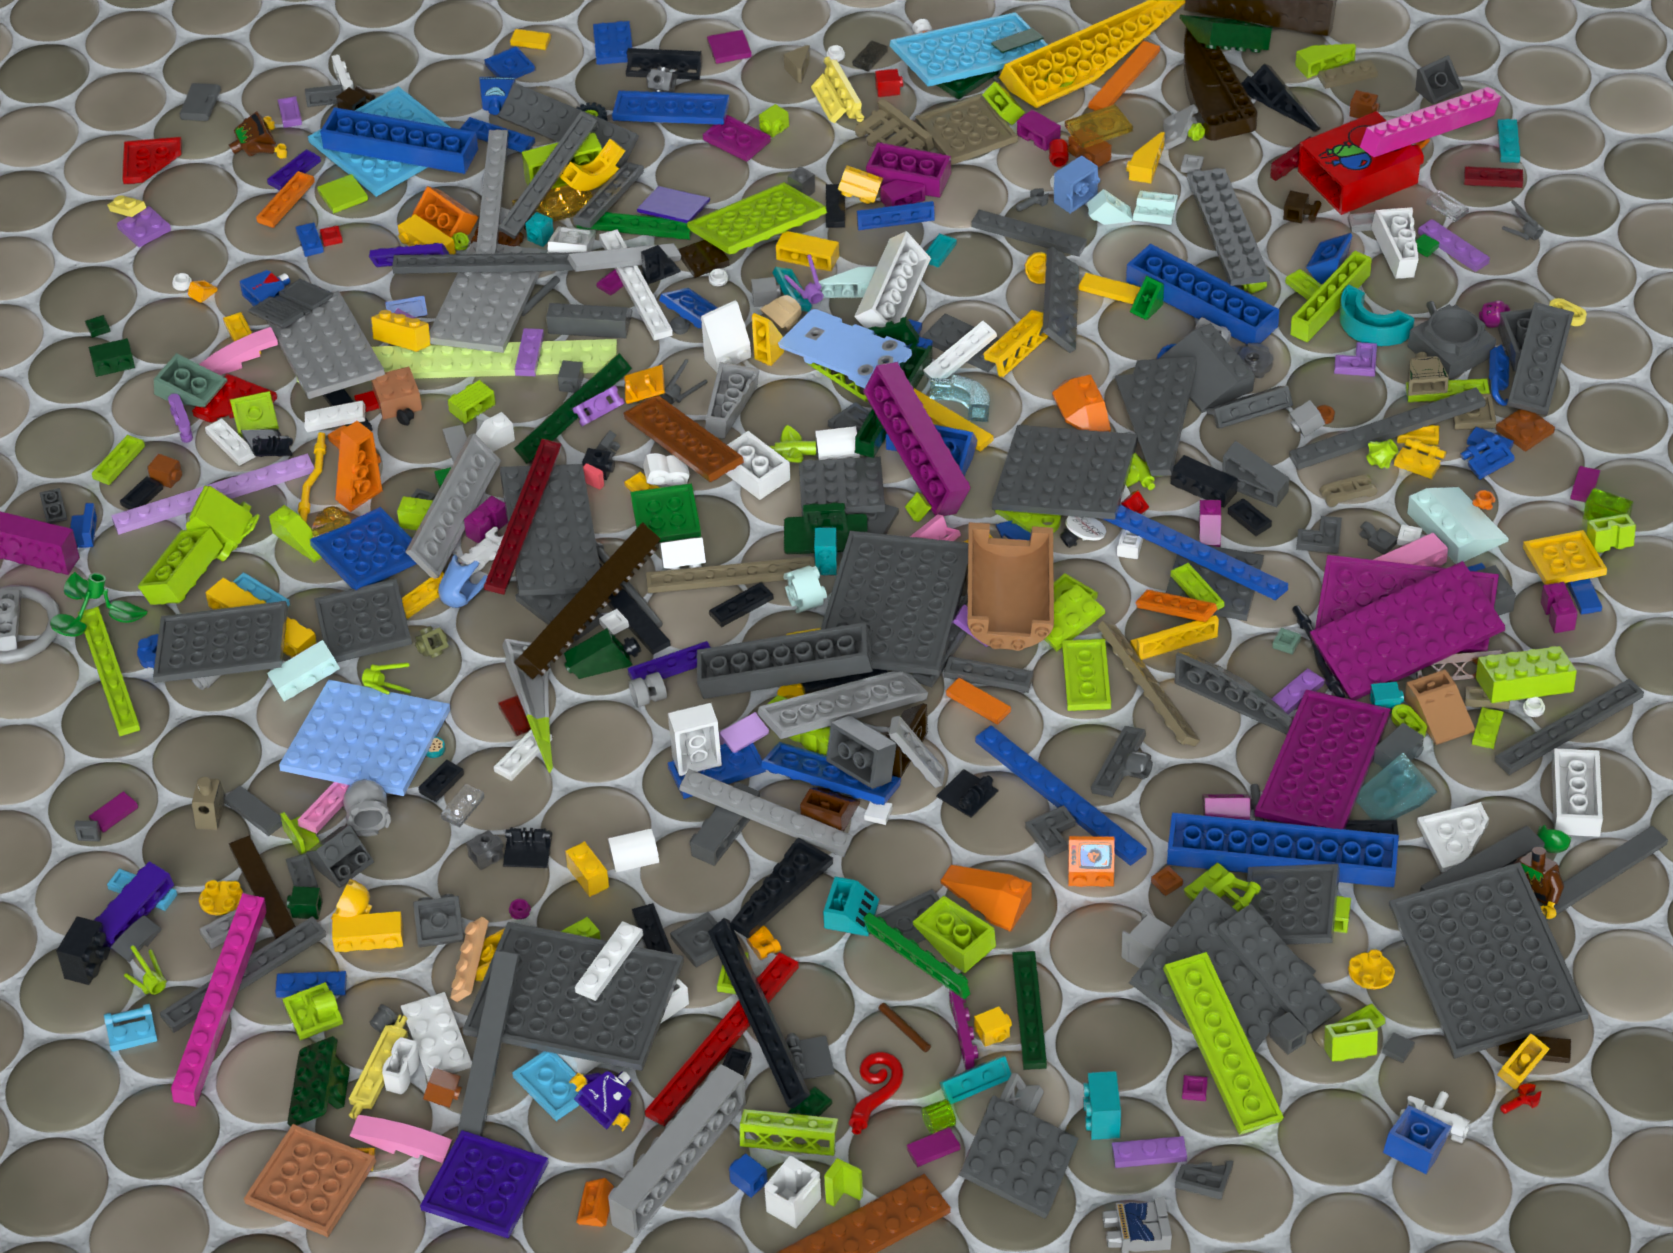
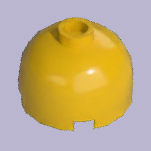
[331,879,372,919]

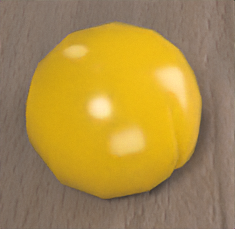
[1024,252,1047,284]

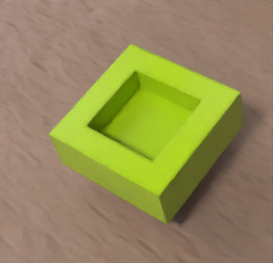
[905,492,932,522]

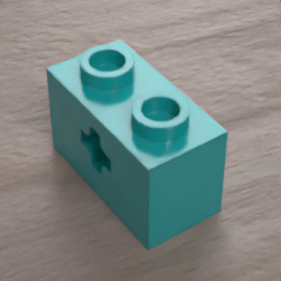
[814,528,838,575]

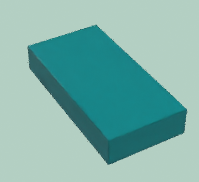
[926,233,957,268]

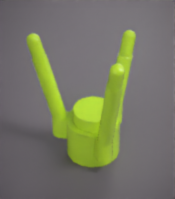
[362,663,411,695]
[124,945,167,995]

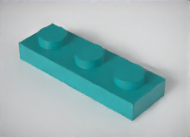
[1497,119,1520,163]
[772,267,812,312]
[939,1055,1012,1105]

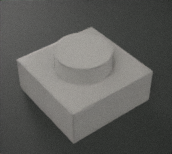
[1181,154,1204,173]

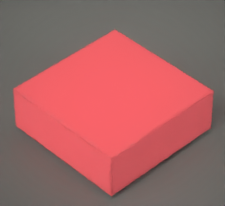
[583,463,604,490]

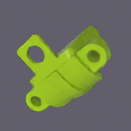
[186,485,260,562]

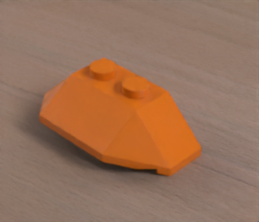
[1052,374,1111,432]

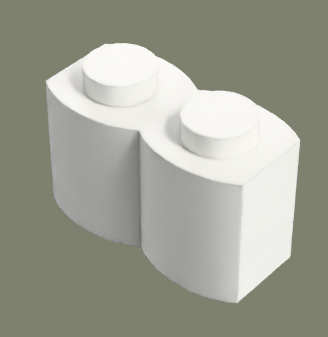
[643,453,690,486]
[382,1037,420,1094]

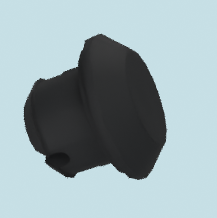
[396,408,414,426]

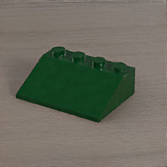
[1180,14,1272,53]

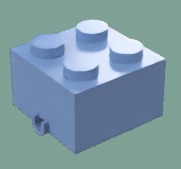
[1054,156,1100,213]

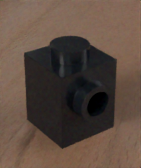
[582,448,615,480]

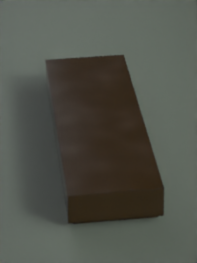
[1498,1036,1571,1063]

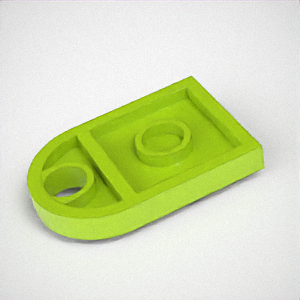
[995,510,1061,533]

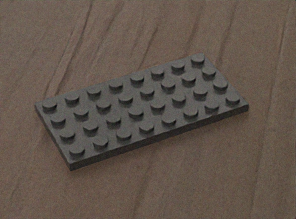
[500,464,600,596]

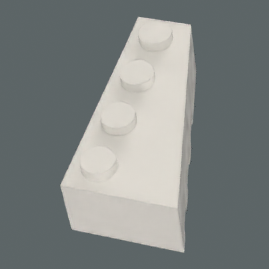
[1371,207,1419,279]

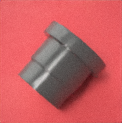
[369,1004,398,1033]

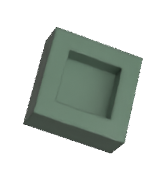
[1272,628,1301,655]

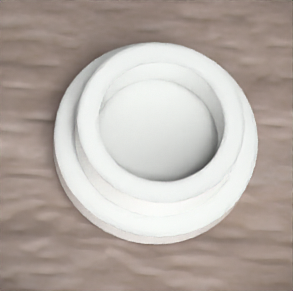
[826,45,845,62]
[709,269,728,287]
[172,273,192,291]
[1523,697,1545,717]

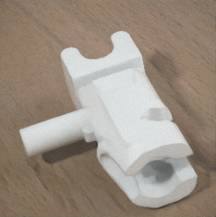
[458,527,504,575]
[1400,1091,1470,1143]

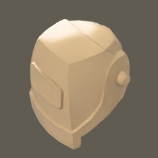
[760,295,801,332]

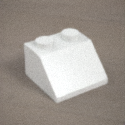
[659,537,706,570]

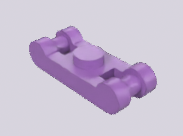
[572,385,625,426]
[168,394,193,443]

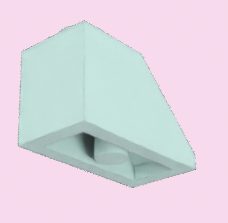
[1087,189,1133,225]

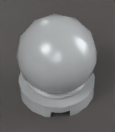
[343,779,391,837]

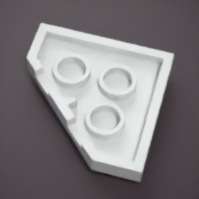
[1417,802,1489,873]

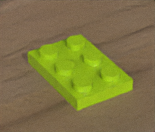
[1044,584,1105,651]

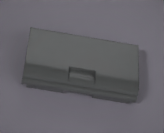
[180,83,221,121]

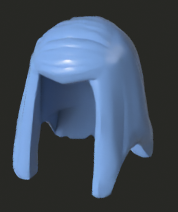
[438,554,487,608]

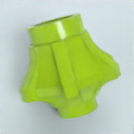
[1366,439,1398,469]

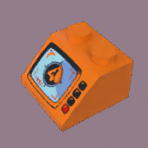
[1068,836,1114,887]

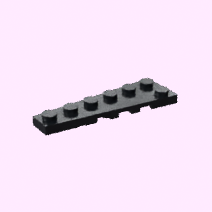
[731,837,833,939]

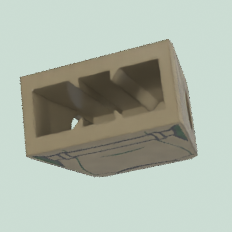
[1408,352,1449,396]
[192,777,226,830]

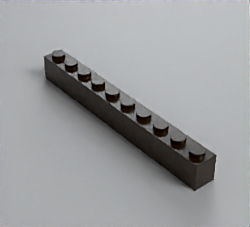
[514,522,661,680]

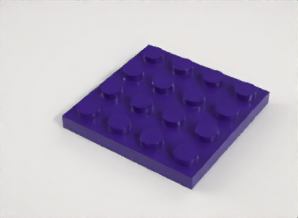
[420,1130,549,1239]

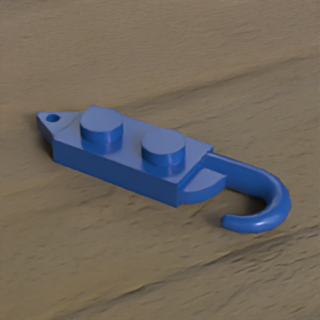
[1489,344,1509,406]

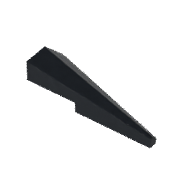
[1241,63,1321,132]

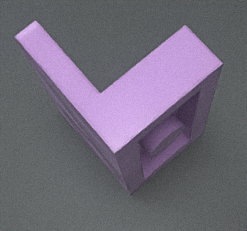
[719,712,769,753]

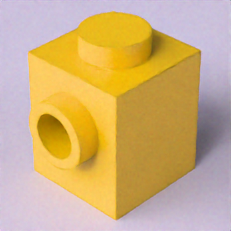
[974,1006,1012,1047]

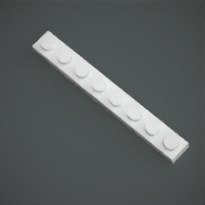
[599,230,673,341]

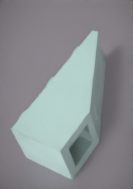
[819,267,877,298]

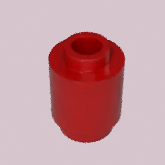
[1049,139,1069,167]

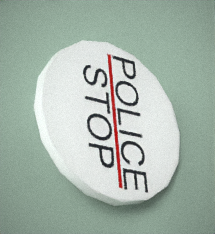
[1066,516,1106,541]

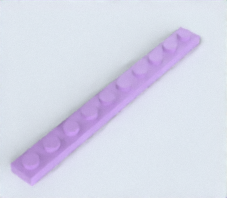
[111,453,314,535]

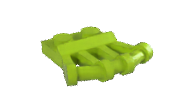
[1183,862,1261,912]

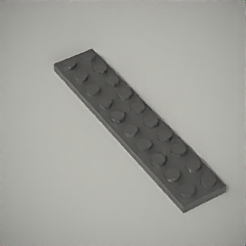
[1187,168,1270,286]

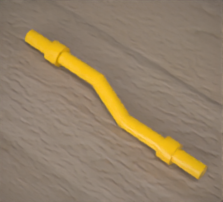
[298,432,327,523]

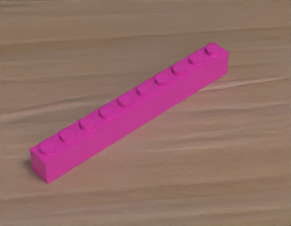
[1360,87,1501,157]
[171,893,266,1107]

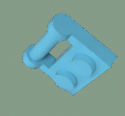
[104,1003,158,1052]

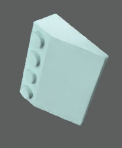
[1407,487,1509,564]

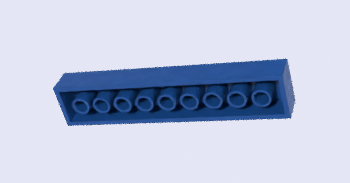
[1167,813,1399,888]

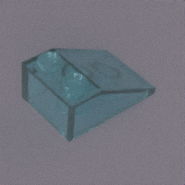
[1356,753,1437,820]

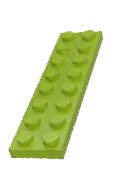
[1163,952,1284,1135]

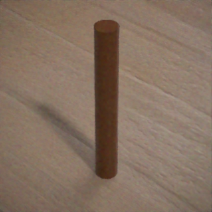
[878,1003,931,1052]

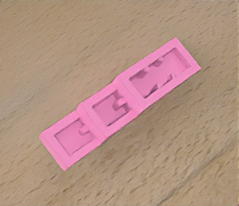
[199,327,278,375]
[350,1115,452,1163]

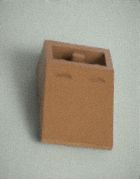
[1405,669,1475,745]

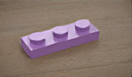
[515,328,544,376]
[1272,668,1324,715]
[1112,1136,1187,1168]

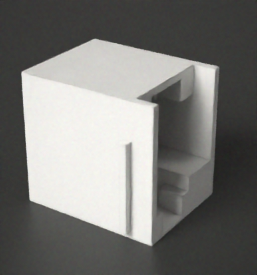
[764,1156,821,1229]

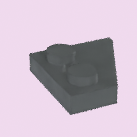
[828,402,870,433]
[1175,1160,1234,1200]

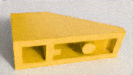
[1126,132,1165,184]
[752,313,784,366]

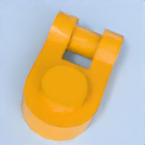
[746,926,781,960]

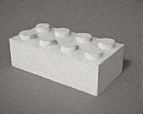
[1552,748,1603,837]

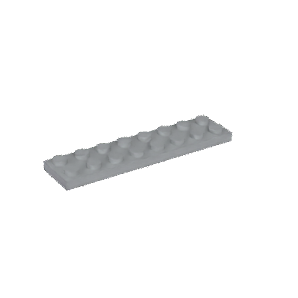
[405,433,501,579]
[758,671,928,739]

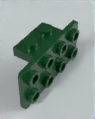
[784,502,868,554]
[287,1036,350,1126]

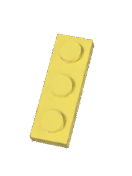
[811,74,847,123]

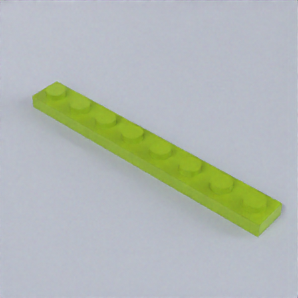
[78,607,140,736]

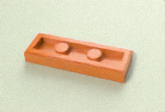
[946,678,1011,725]

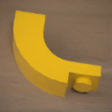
[560,139,626,191]

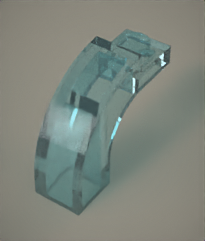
[930,375,990,422]

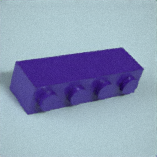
[94,861,174,949]

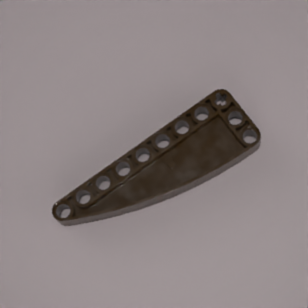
[1184,27,1258,141]

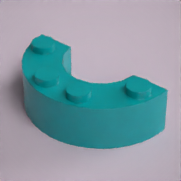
[1340,284,1415,346]

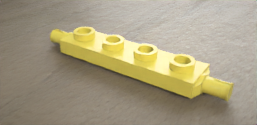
[823,57,864,122]
[349,1015,408,1120]

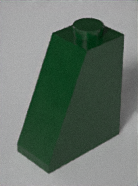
[564,628,633,679]

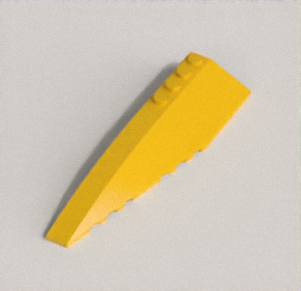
[999,0,1185,108]

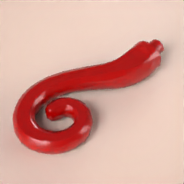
[849,1052,904,1135]

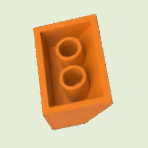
[412,186,479,238]

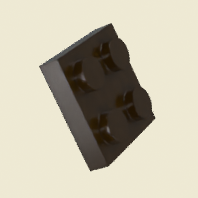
[678,240,730,278]

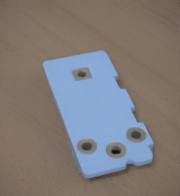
[778,309,912,388]

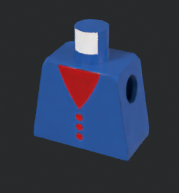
[240,270,290,306]

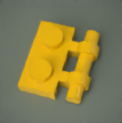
[1394,438,1446,479]

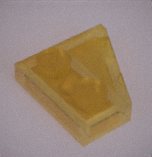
[311,506,351,537]

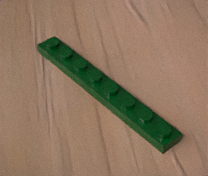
[514,353,632,464]

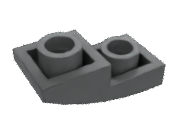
[39,488,68,524]
[111,915,162,962]

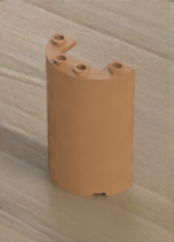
[967,522,1054,651]

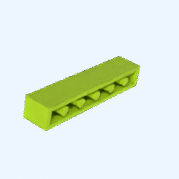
[1290,251,1372,343]

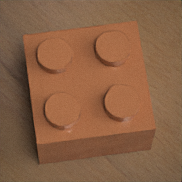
[371,367,422,420]

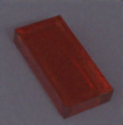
[498,695,531,736]

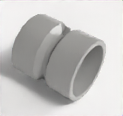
[629,672,667,707]

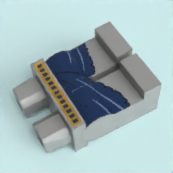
[1102,1197,1172,1253]

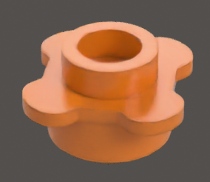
[1472,490,1496,510]

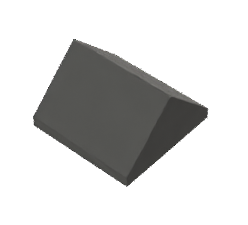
[1415,55,1464,104]

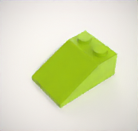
[913,896,996,973]

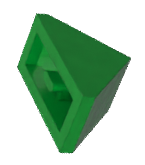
[1130,276,1164,320]

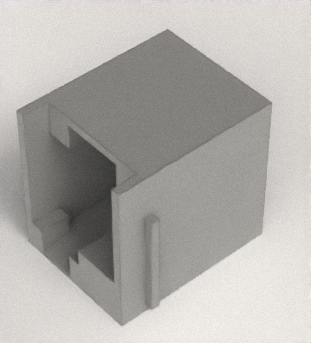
[1122,910,1172,968]

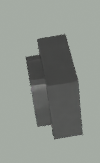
[1408,304,1496,380]

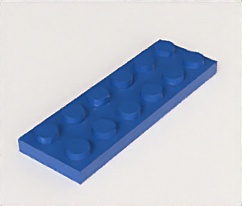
[612,91,730,125]
[761,742,901,805]

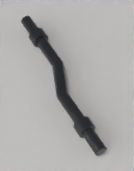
[1292,605,1345,698]

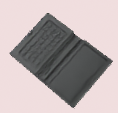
[248,279,334,328]

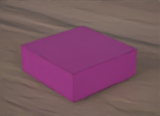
[1182,1075,1208,1101]

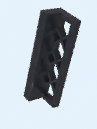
[626,48,702,80]

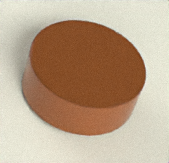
[1316,405,1335,424]

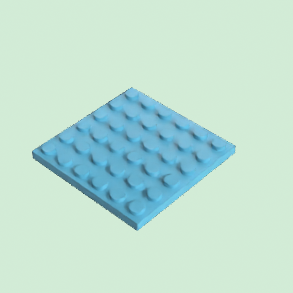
[308,86,451,197]

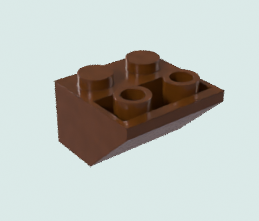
[800,787,860,832]

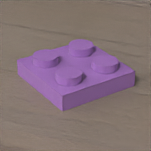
[117,206,171,248]

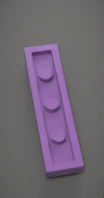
[1418,219,1490,272]

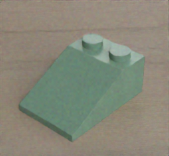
[154,353,227,407]

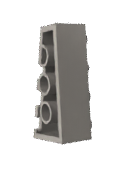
[705,362,759,439]

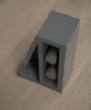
[1222,441,1289,508]

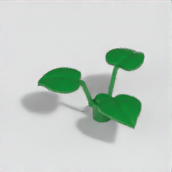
[50,572,148,637]

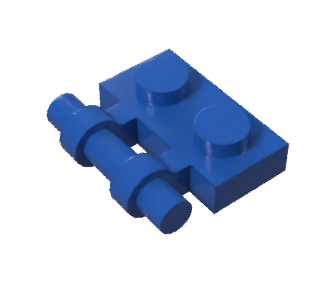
[1460,434,1515,480]

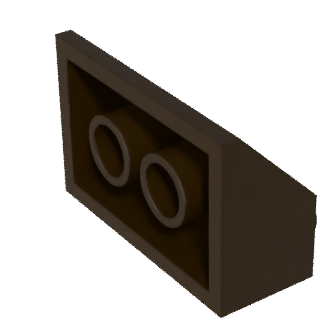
[885,703,928,778]

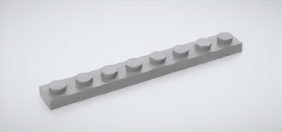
[679,769,853,857]

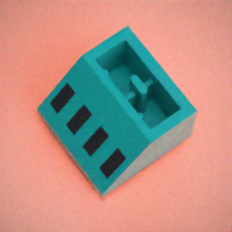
[823,877,880,936]

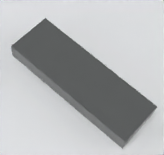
[224,786,283,837]

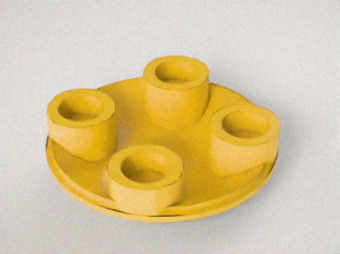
[199,880,243,915]
[1348,949,1395,990]

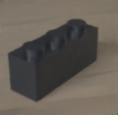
[1170,455,1238,508]

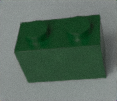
[88,338,135,377]

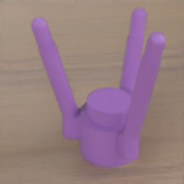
[784,254,824,304]

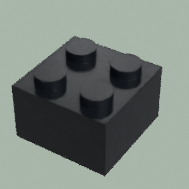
[56,916,110,985]

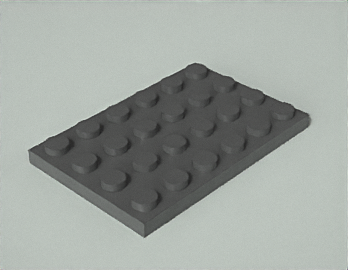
[153,601,288,683]

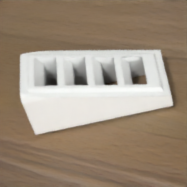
[1117,529,1143,559]

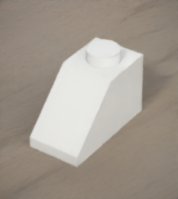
[476,412,515,452]

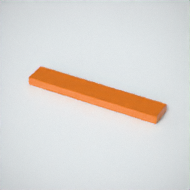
[1089,41,1160,113]

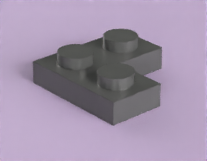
[1296,516,1342,553]
[1025,805,1075,858]

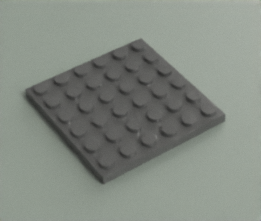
[992,425,1138,520]
[1129,887,1316,1052]

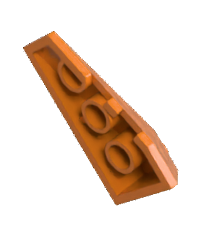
[941,865,1032,932]

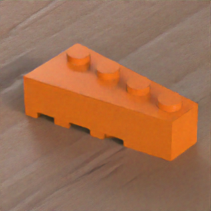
[335,421,383,512]

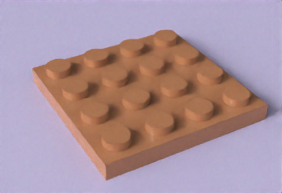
[244,1124,376,1237]

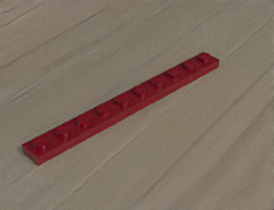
[484,439,562,595]

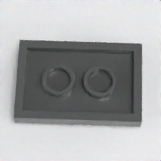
[875,889,940,953]

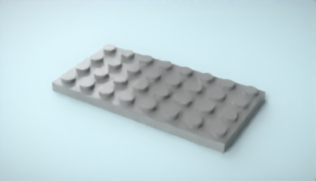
[429,242,548,353]
[266,291,385,399]

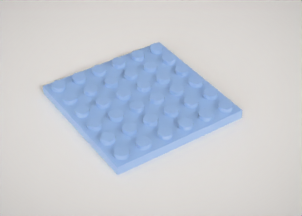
[279,679,450,796]

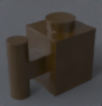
[336,86,375,111]
[1283,190,1322,224]

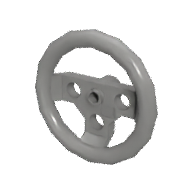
[0,585,60,664]

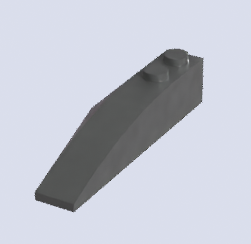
[1175,652,1292,735]

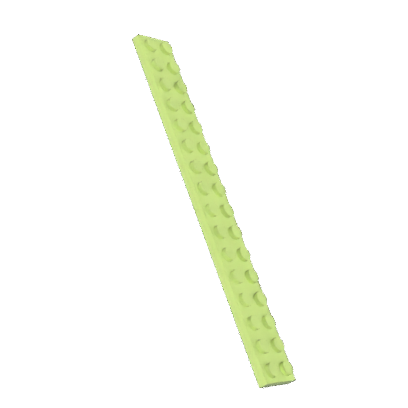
[296,339,617,382]

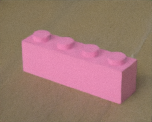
[1373,533,1448,567]

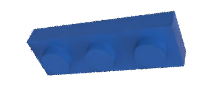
[275,971,347,998]

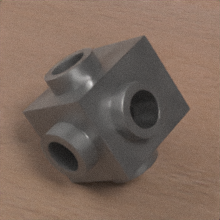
[647,67,677,93]
[466,830,504,870]

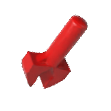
[1500,1083,1541,1114]

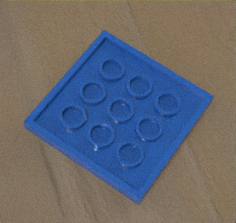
[310,507,417,590]

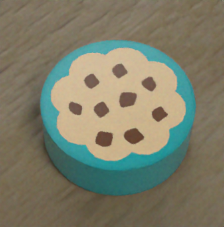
[426,737,445,758]

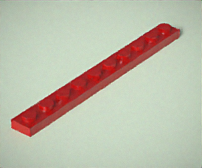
[645,952,799,1127]

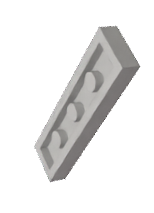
[889,716,945,788]

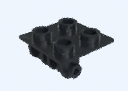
[241,429,293,457]
[936,769,999,818]
[503,827,553,868]

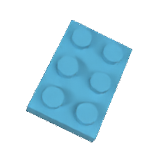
[512,1051,580,1121]

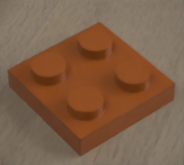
[1496,409,1555,452]

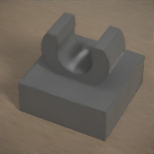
[596,430,620,457]

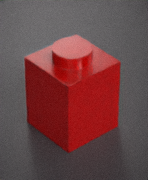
[875,69,903,97]

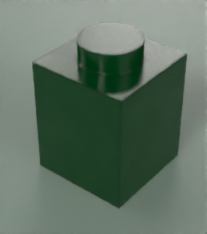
[287,886,323,920]

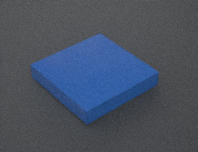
[484,46,535,79]

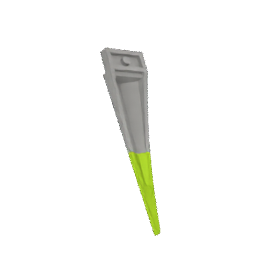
[502,639,553,773]

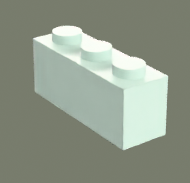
[267,640,340,702]

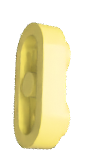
[1549,298,1587,326]

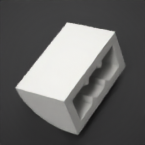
[815,426,860,460]
[608,828,659,872]

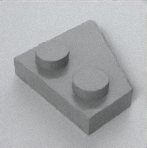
[1163,104,1198,149]

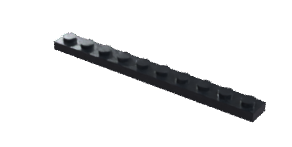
[708,918,810,1109]

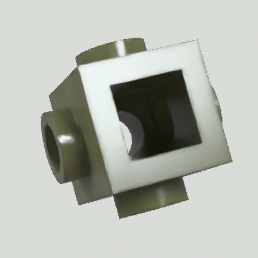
[415,626,449,658]

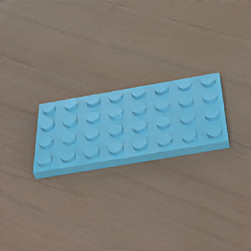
[890,12,1048,86]

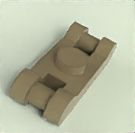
[1319,474,1378,507]

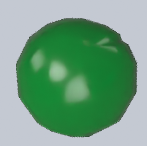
[1537,825,1572,854]

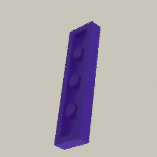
[369,243,449,267]
[627,641,711,680]

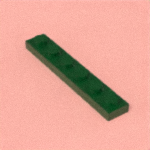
[1012,951,1047,1070]

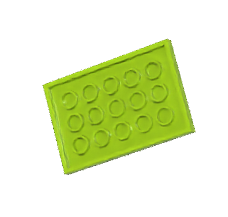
[687,182,827,254]

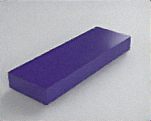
[267,149,321,191]

